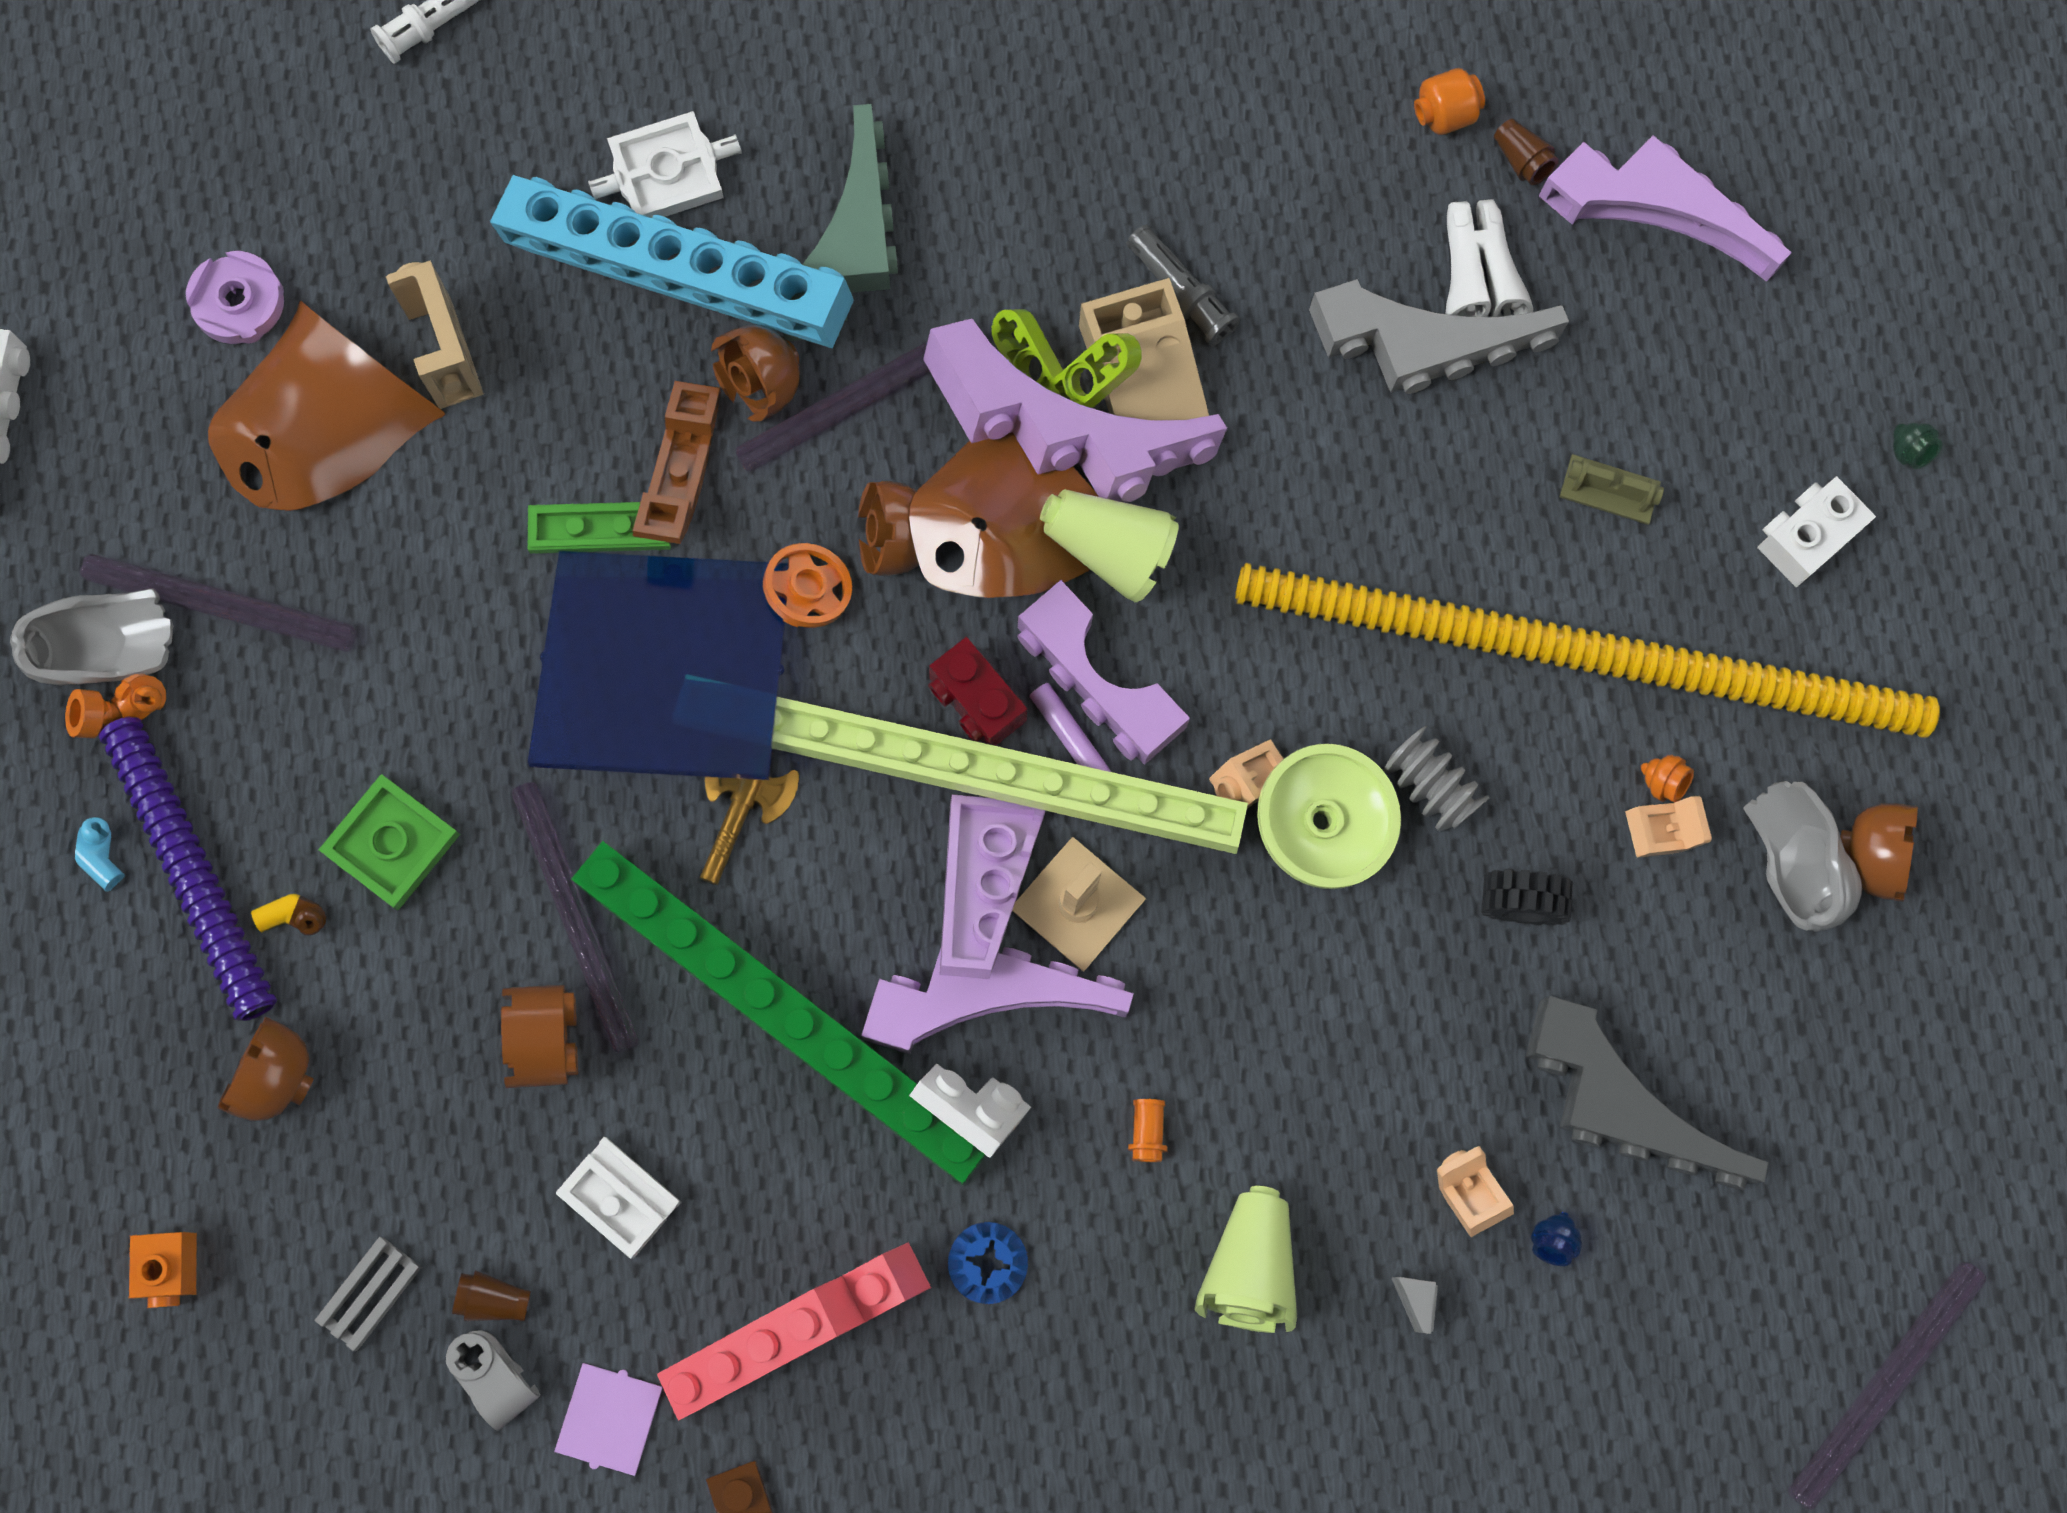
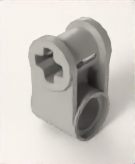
[446,1330,540,1431]

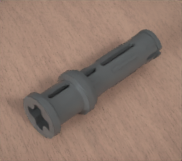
[1126,224,1241,347]

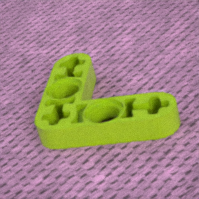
[991,309,1142,408]

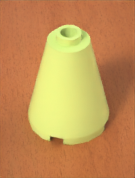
[1040,489,1179,602]
[1195,1186,1297,1333]

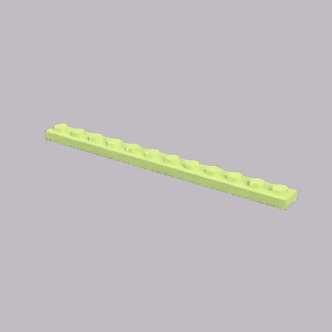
[673,676,1248,854]

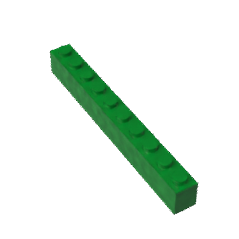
[571,841,986,1186]

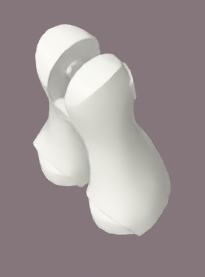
[1445,199,1533,317]

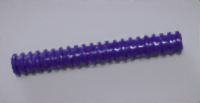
[99,717,277,1021]

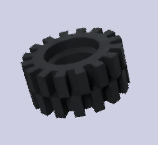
[1481,869,1573,926]

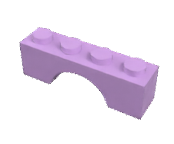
[1017,580,1190,765]

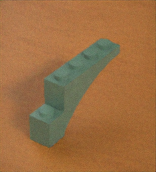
[784,104,898,341]

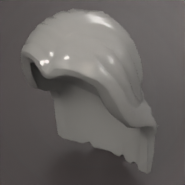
[10,588,174,686]
[1743,781,1862,932]

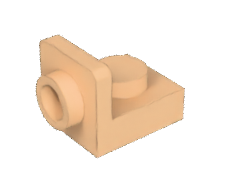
[1209,739,1283,809]

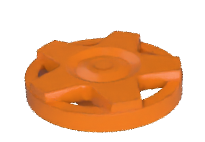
[763,543,852,628]

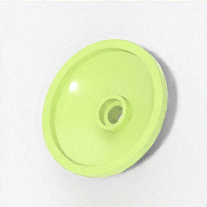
[1257,744,1401,889]

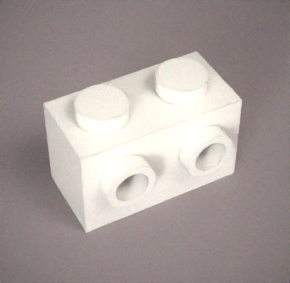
[1757,476,1876,587]

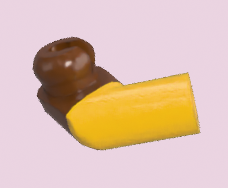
[251,893,326,936]

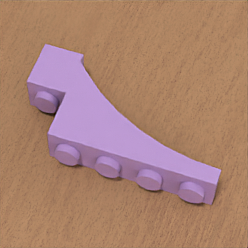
[1539,135,1792,282]
[861,947,1134,1054]

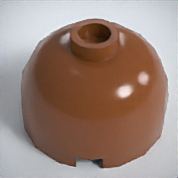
[711,325,800,422]
[858,481,919,576]
[1840,803,1918,902]
[217,1017,314,1121]

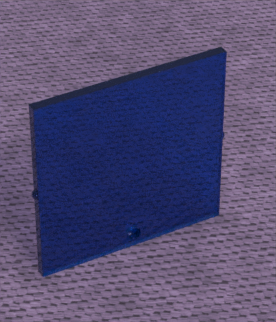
[528,551,788,780]

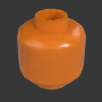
[1414,68,1485,135]

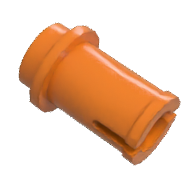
[1128,1099,1168,1162]

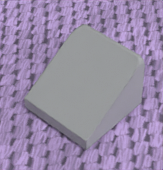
[1392,1277,1438,1334]

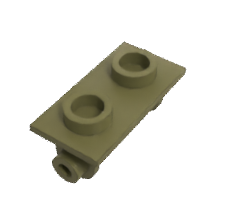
[1559,454,1664,525]

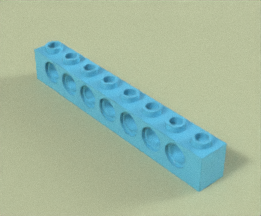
[490,175,854,348]

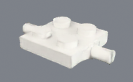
[588,111,742,218]

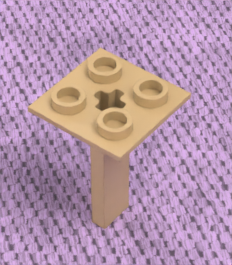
[1012,837,1146,972]

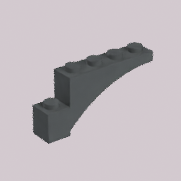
[1526,996,1769,1190]

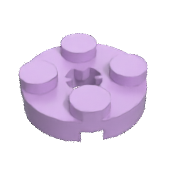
[186,251,284,344]

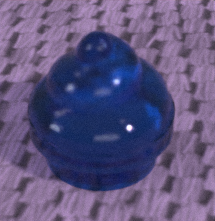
[1531,1212,1582,1266]

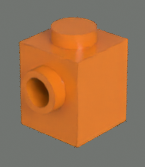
[129,1232,197,1308]

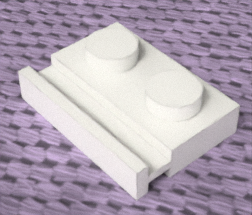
[556,1137,681,1259]

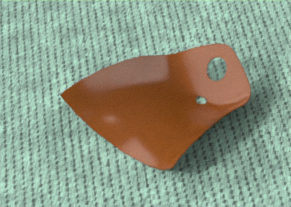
[208,301,445,510]
[909,432,1099,598]

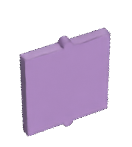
[554,1363,663,1476]

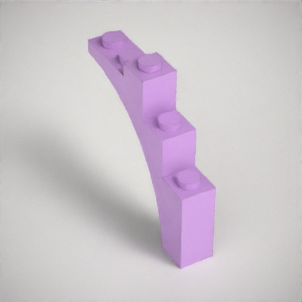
[923,319,1227,502]

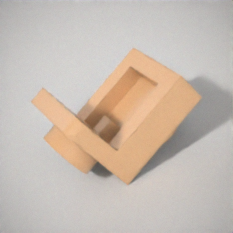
[1625,796,1712,858]
[1437,1146,1514,1237]

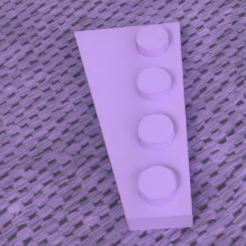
[939,795,1045,979]

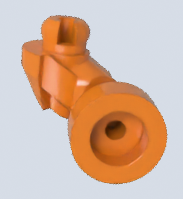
[65,674,166,739]

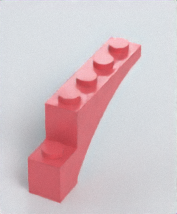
[657,1242,931,1421]

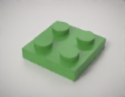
[318,774,460,911]

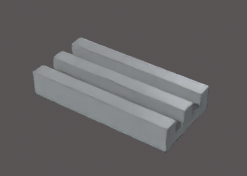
[314,1237,422,1351]

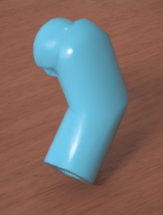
[75,817,125,892]

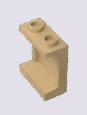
[386,260,484,409]

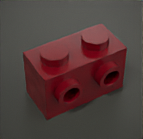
[928,637,1027,746]

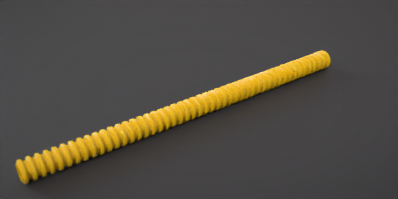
[1235,563,1940,738]

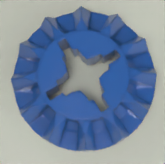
[948,1222,1028,1304]

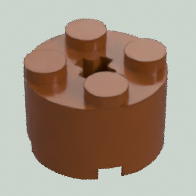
[501,985,578,1088]

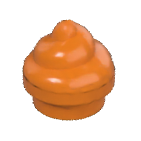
[1641,755,1694,803]

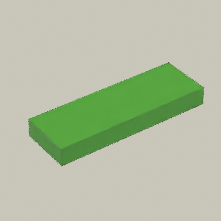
[528,502,671,554]

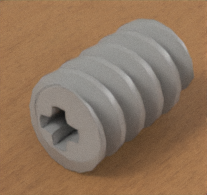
[1384,726,1490,831]

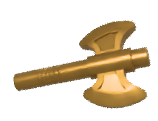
[700,741,799,885]

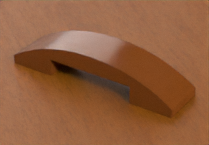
[632,381,721,544]

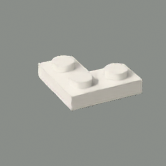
[909,1064,1031,1158]

